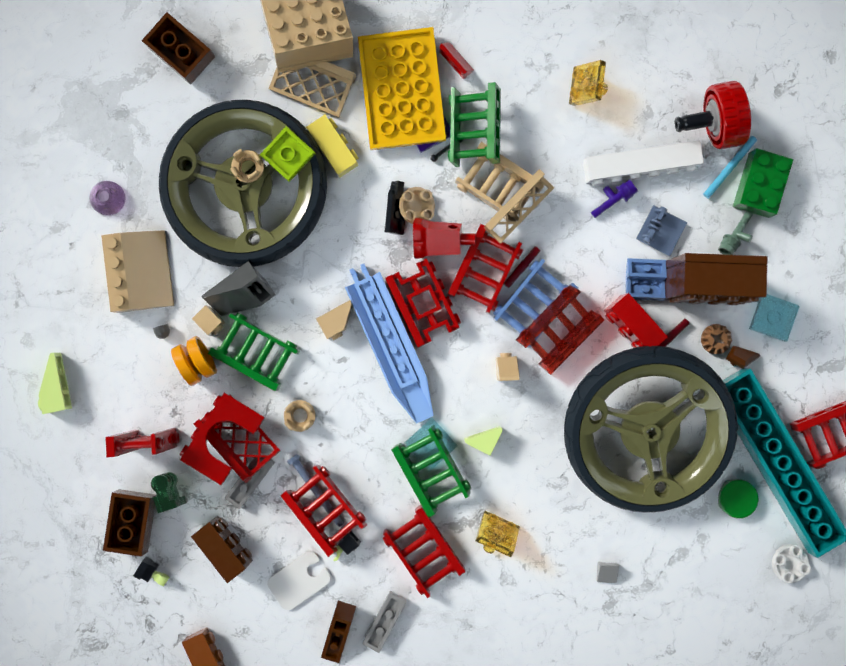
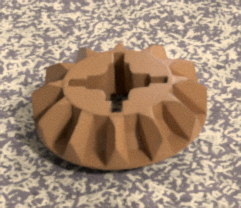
[701,324,733,354]

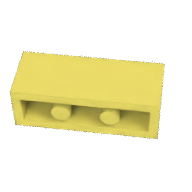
[306,115,359,178]

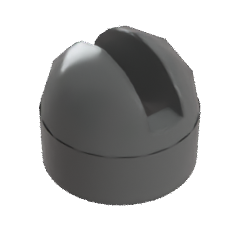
[153,324,170,339]

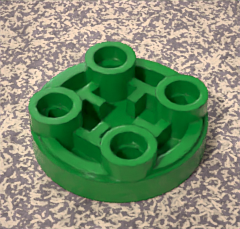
[718,479,759,518]

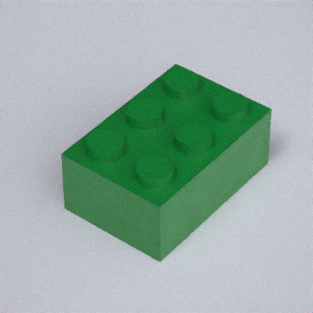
[733,148,794,218]

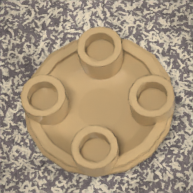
[399,187,435,224]

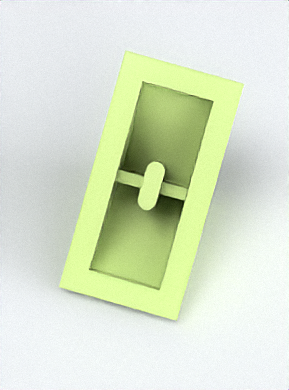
[464,426,502,455]

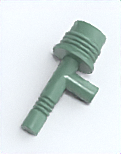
[718,211,753,255]

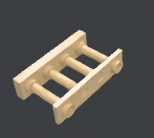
[455,142,544,225]

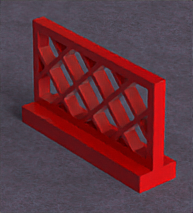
[193,394,281,483]

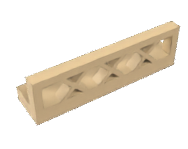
[484,169,555,244]

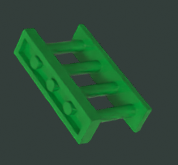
[448,82,501,167]
[208,312,300,391]
[391,425,471,518]

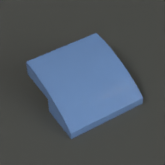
[626,258,667,301]

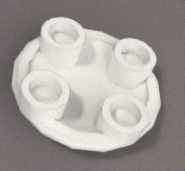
[772,544,811,583]

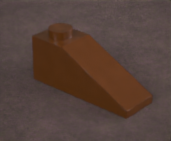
[321,600,356,663]

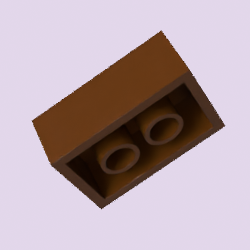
[141,12,215,85]
[103,489,157,557]
[191,516,253,583]

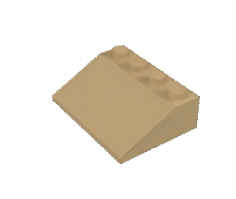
[101,230,174,313]

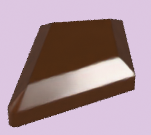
[726,346,760,369]

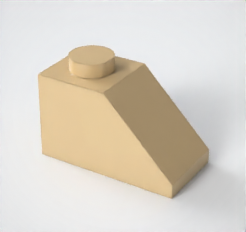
[316,300,353,341]
[496,353,520,381]

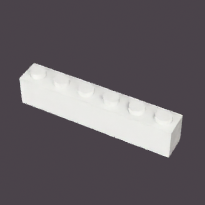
[583,140,704,186]

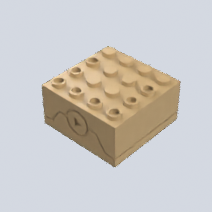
[260,0,353,73]

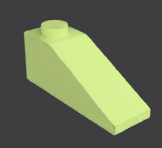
[38,353,72,414]

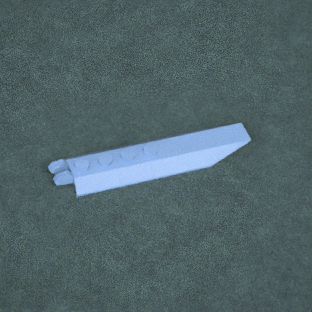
[345,263,434,424]

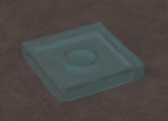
[749,294,800,342]
[404,417,458,472]

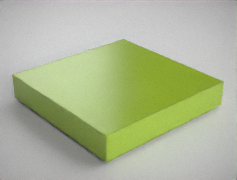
[260,126,316,182]

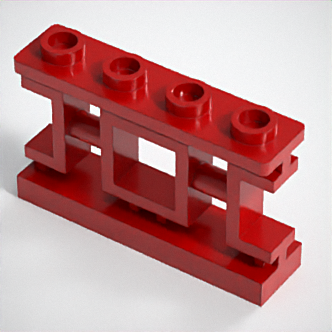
[385,258,461,348]

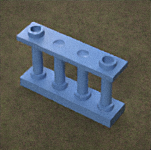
[493,259,579,348]

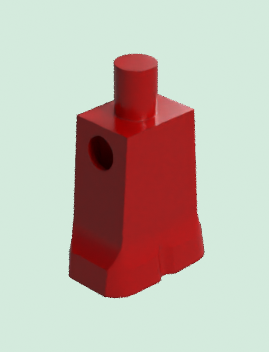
[413,218,476,259]

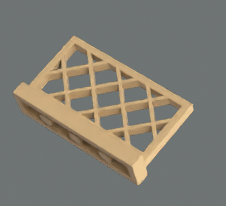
[269,61,356,118]

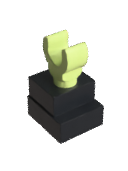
[333,531,361,561]
[133,556,169,586]

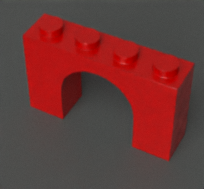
[179,393,265,486]

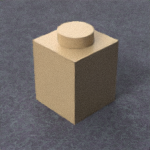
[192,305,226,336]

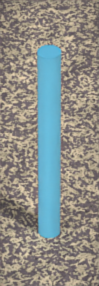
[703,136,757,199]

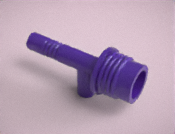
[590,180,638,218]

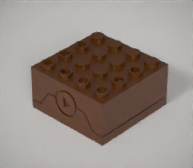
[665,253,768,305]

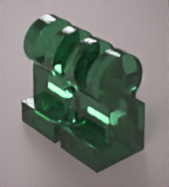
[151,472,187,514]

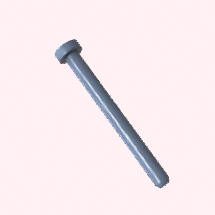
[287,453,343,527]

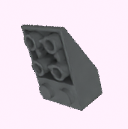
[201,261,276,316]

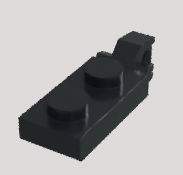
[384,181,405,235]

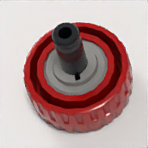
[674,81,751,149]

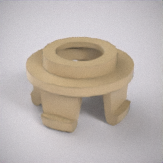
[230,149,264,183]
[284,400,316,432]

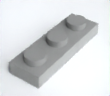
[225,452,275,510]
[362,591,407,653]

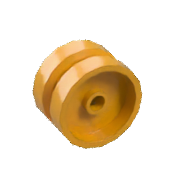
[171,336,217,386]

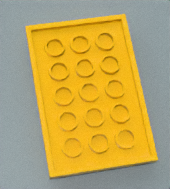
[358,27,446,150]

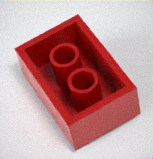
[604,293,668,348]

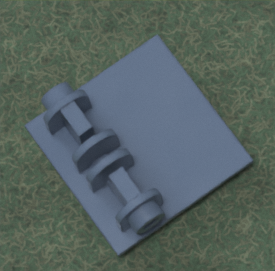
[636,205,687,256]

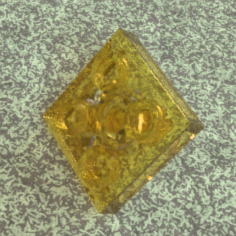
[569,60,608,106]
[475,511,520,557]

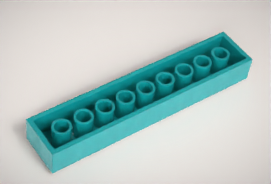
[722,368,846,558]

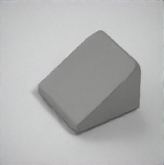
[597,562,619,583]

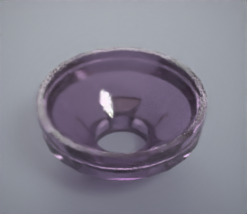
[89,181,126,216]

